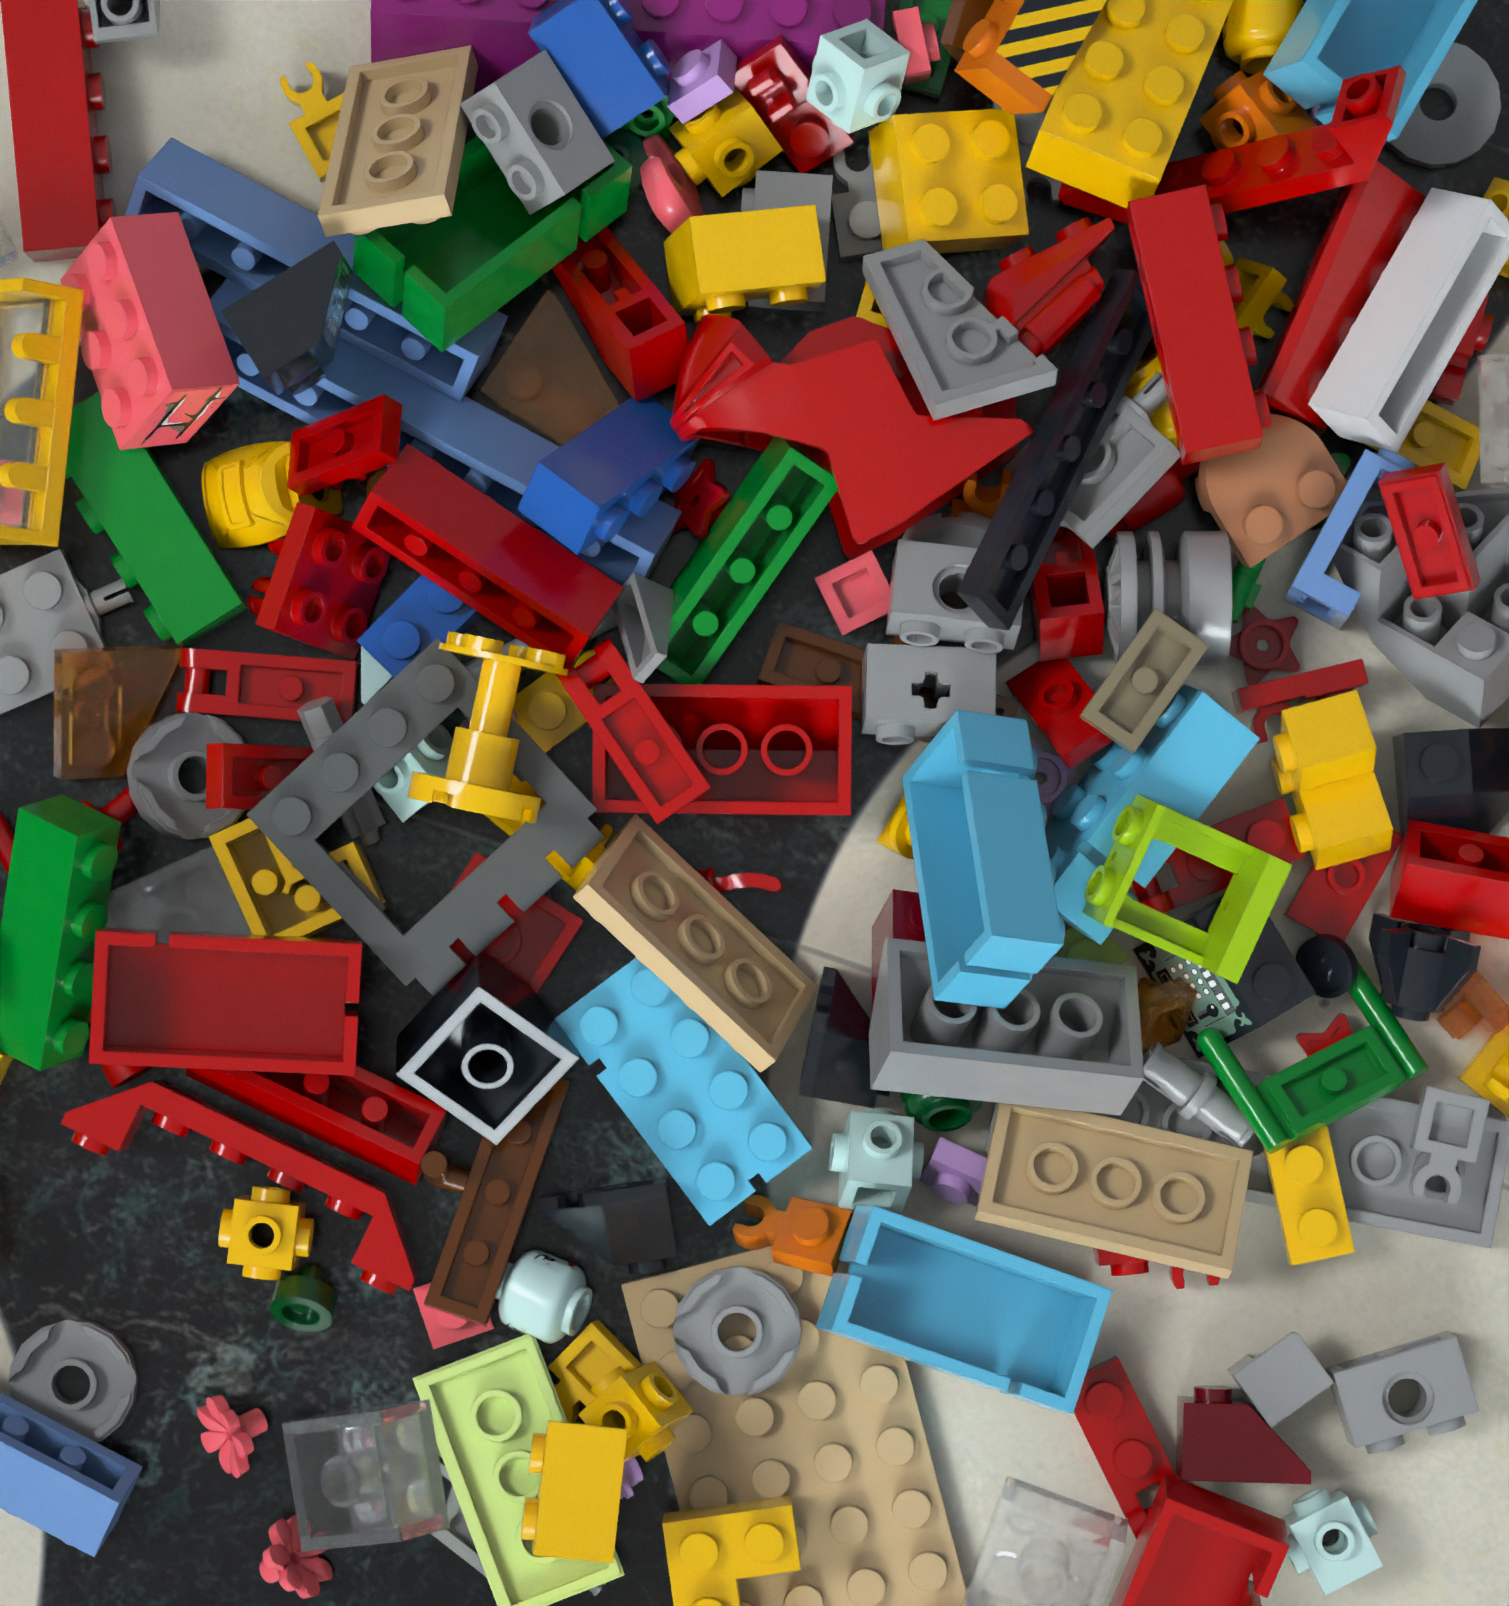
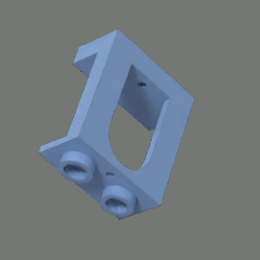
[1283,448,1415,630]

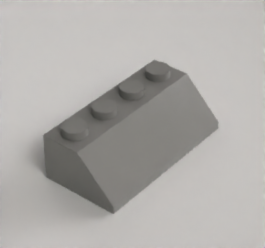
[869,938,1144,1116]

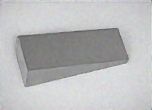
[612,573,675,684]

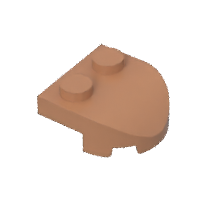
[1195,413,1347,568]

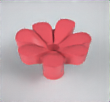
[197,1395,268,1478]
[259,1515,333,1599]

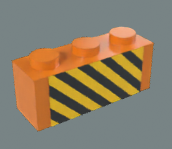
[954,0,1107,115]

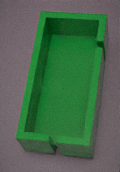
[353,136,633,352]

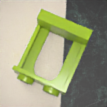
[1082,794,1292,984]

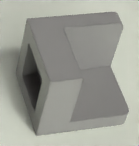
[1227,1332,1334,1428]

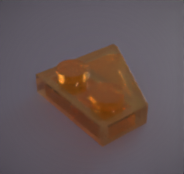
[480,289,619,446]
[53,645,181,780]

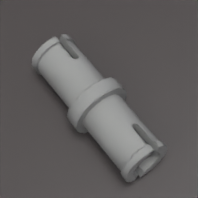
[1143,1041,1254,1148]

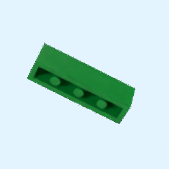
[65,391,248,648]
[657,436,837,684]
[0,794,121,1071]

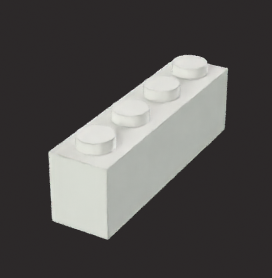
[1308,187,1509,452]

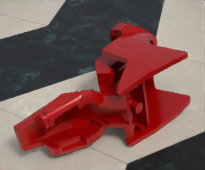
[670,217,1115,560]

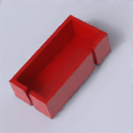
[89,927,362,1076]
[1109,1473,1290,1606]

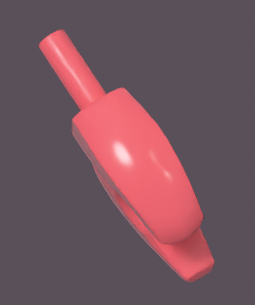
[640,134,706,234]

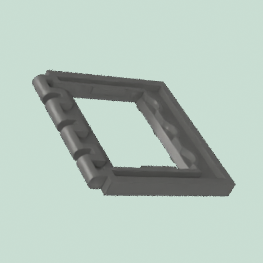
[246,637,605,996]

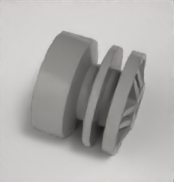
[1104,531,1232,665]

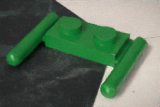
[1196,960,1429,1154]

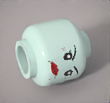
[496,1249,593,1344]

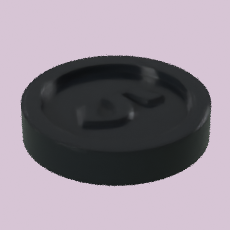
[1296,934,1358,998]

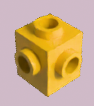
[668,87,783,197]
[218,1186,314,1280]
[578,1360,694,1462]

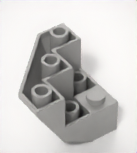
[1332,486,1509,728]

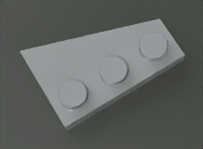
[862,239,1058,420]

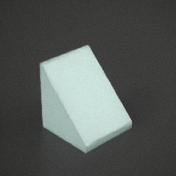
[361,646,394,705]

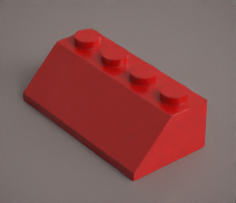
[1255,161,1426,437]
[592,683,852,815]

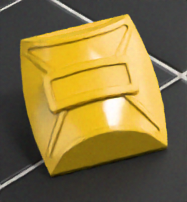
[202,441,343,548]

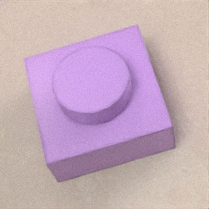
[667,39,737,124]
[919,1137,987,1207]

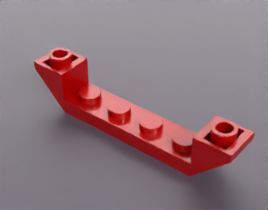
[1058,65,1406,224]
[60,1080,420,1295]

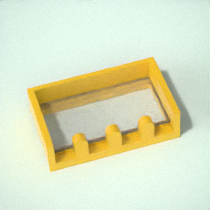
[0,277,85,547]

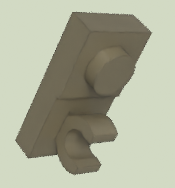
[1079,608,1209,754]

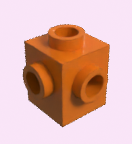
[1199,67,1317,150]

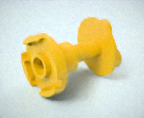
[407,631,568,824]

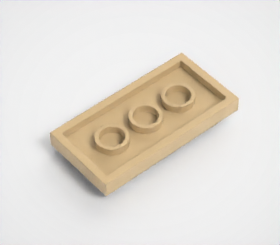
[318,45,478,237]
[573,814,819,1073]
[974,1103,1254,1279]

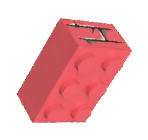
[60,212,240,450]

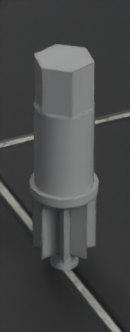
[297,696,386,846]

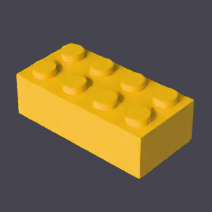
[1025,0,1233,209]

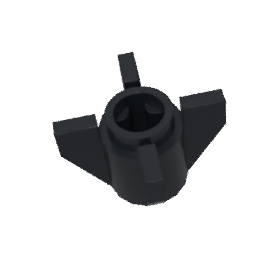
[1369,913,1481,1021]

